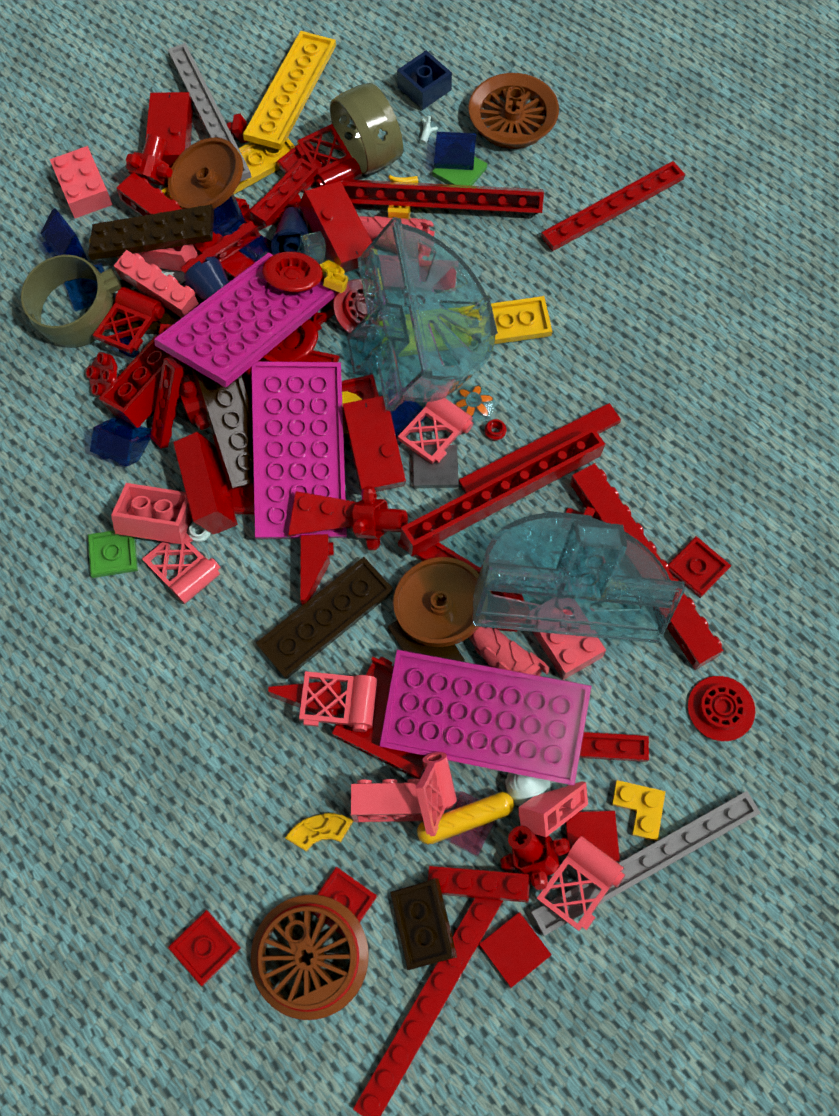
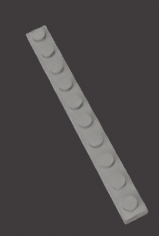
[168,43,252,182]
[531,791,761,936]

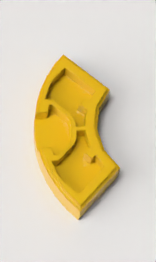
[320,260,348,293]
[285,813,354,852]

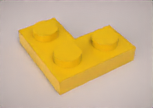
[611,780,666,841]

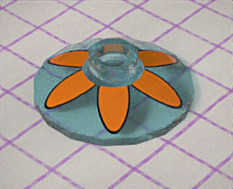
[452,384,495,423]

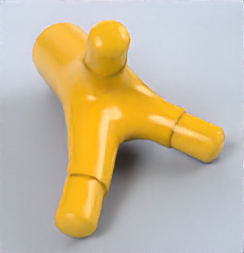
[388,175,418,183]

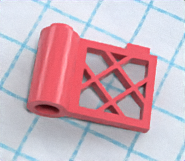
[398,392,473,464]
[142,533,220,604]
[299,671,377,732]
[416,752,457,836]
[537,836,625,931]

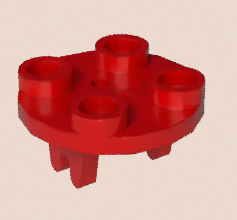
[86,352,118,396]

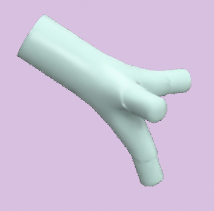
[419,116,438,145]

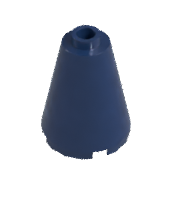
[271,207,313,255]
[184,257,229,301]

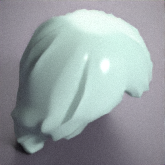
[505,772,551,807]

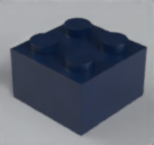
[397,50,452,110]

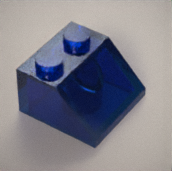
[40,208,88,261]
[90,416,151,466]

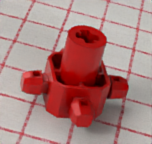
[126,134,173,185]
[179,374,209,430]
[352,486,408,550]
[500,825,570,890]

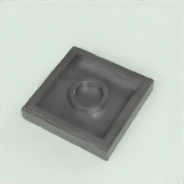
[413,445,459,489]

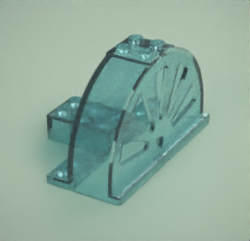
[347,217,498,411]
[473,511,685,643]

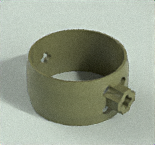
[330,83,403,175]
[21,255,122,348]

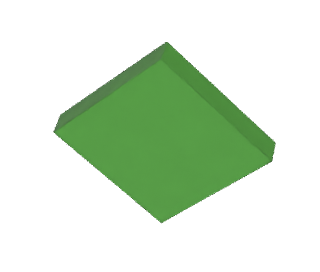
[432,146,487,186]
[88,530,138,578]

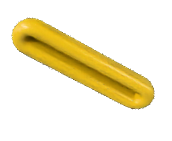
[417,792,514,845]

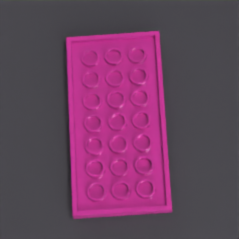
[154,253,336,388]
[251,361,347,539]
[380,650,592,785]

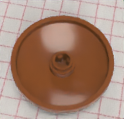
[168,137,243,209]
[393,557,488,647]

